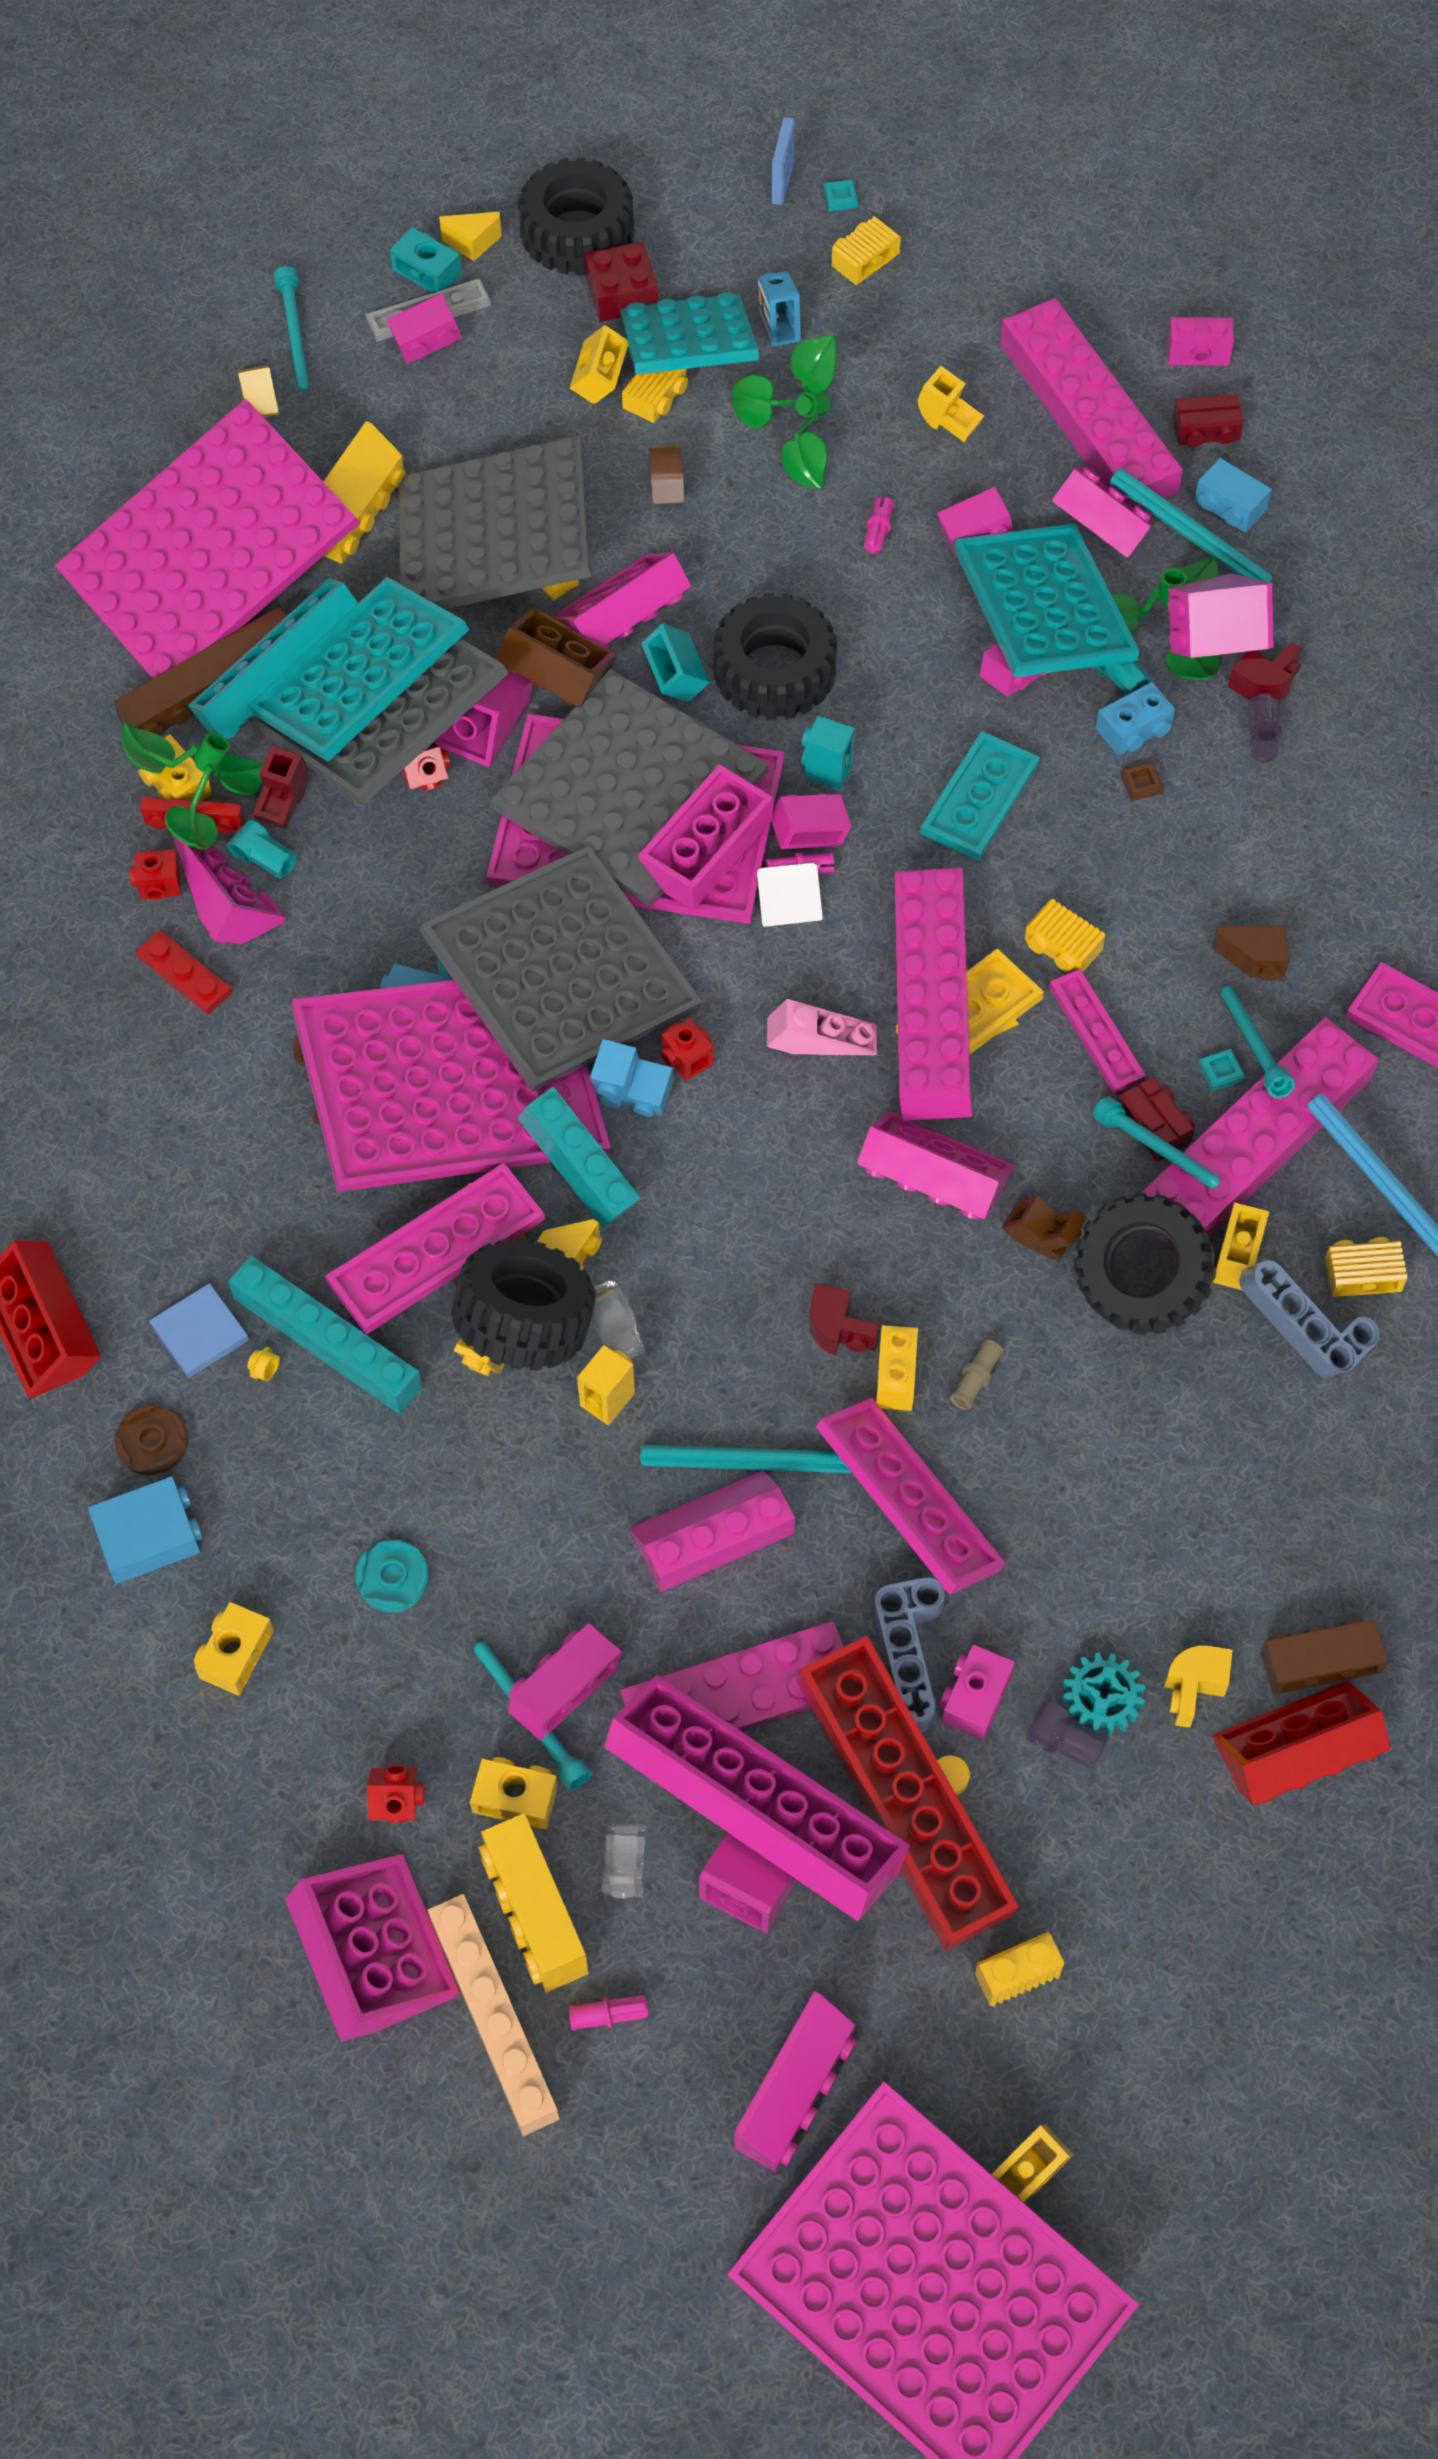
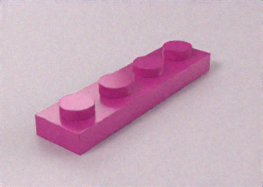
[1049,969,1146,1096]

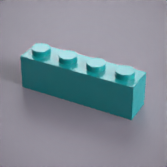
[517,1087,640,1229]

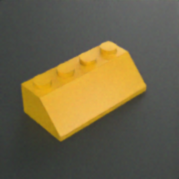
[323,421,406,564]

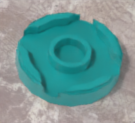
[355,1540,429,1612]

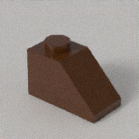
[1213,925,1289,981]

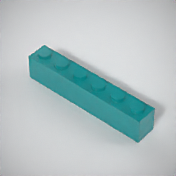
[188,578,358,739]
[228,1256,422,1415]

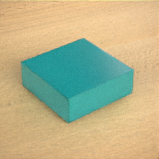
[823,179,858,212]
[1198,1048,1245,1092]

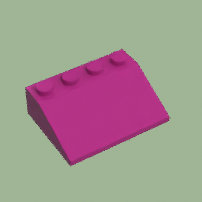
[285,1854,460,2042]

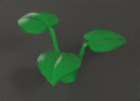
[731,335,837,489]
[1111,558,1219,680]
[121,722,263,850]

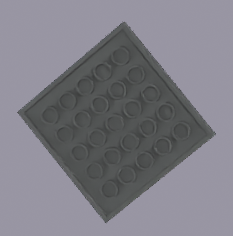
[399,435,592,609]
[249,638,509,805]
[490,669,769,908]
[419,846,702,1092]

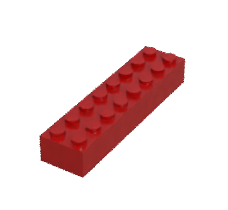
[797,1636,1019,1952]

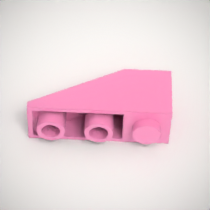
[767,999,877,1055]

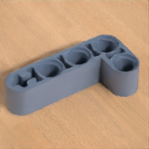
[1239,1260,1380,1377]
[874,1577,945,1733]

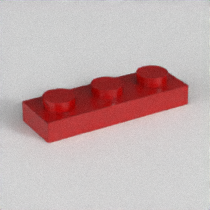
[140,797,245,834]
[136,930,232,1015]

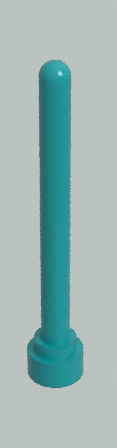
[274,266,309,391]
[1221,986,1295,1098]
[1093,1097,1220,1188]
[474,1642,593,1791]

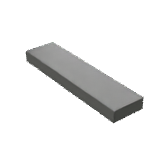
[366,278,491,342]

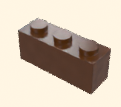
[1261,1618,1388,1695]

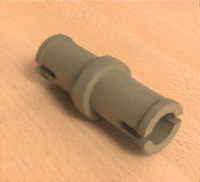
[950,1340,1003,1410]

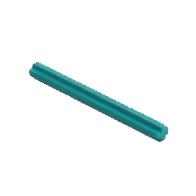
[1110,468,1273,583]
[640,1445,852,1473]

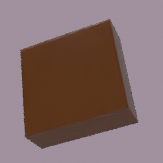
[1121,762,1164,801]

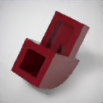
[1228,642,1302,703]
[252,746,308,829]
[809,1283,879,1355]

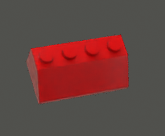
[0,1240,101,1399]
[1212,1680,1391,1805]

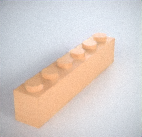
[428,1894,560,2136]

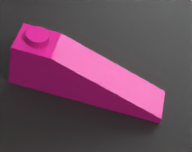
[173,835,286,945]

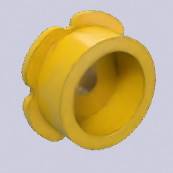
[248,1347,280,1382]

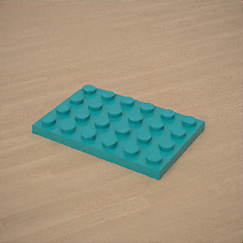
[953,524,1140,678]
[248,577,469,762]

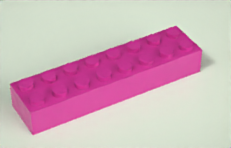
[1000,298,1183,508]
[895,867,972,1121]
[1142,1017,1379,1237]
[604,1675,910,1921]

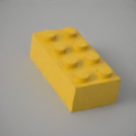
[478,1813,589,1993]

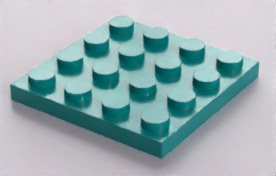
[620,292,759,374]

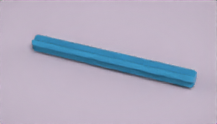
[1307,1094,1438,1257]

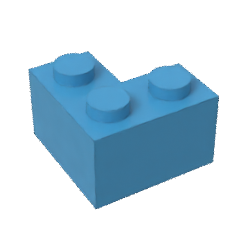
[590,1039,675,1117]

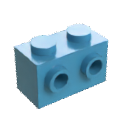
[1194,458,1272,533]
[1096,682,1175,756]

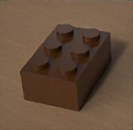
[496,607,617,708]

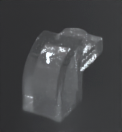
[590,1280,646,1359]
[602,1823,647,1898]

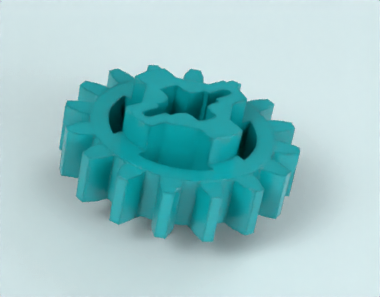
[1062,1653,1145,1736]

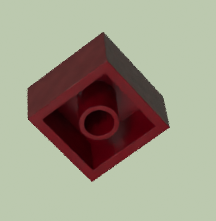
[584,241,658,322]

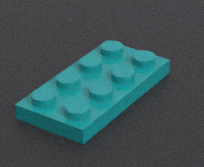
[920,731,1040,861]

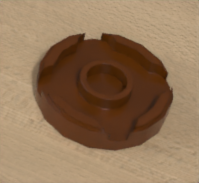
[114,1405,189,1475]

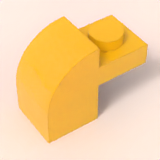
[918,366,984,443]
[1164,1646,1233,1728]

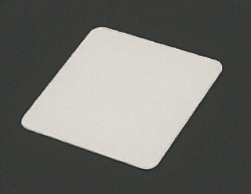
[757,863,822,927]

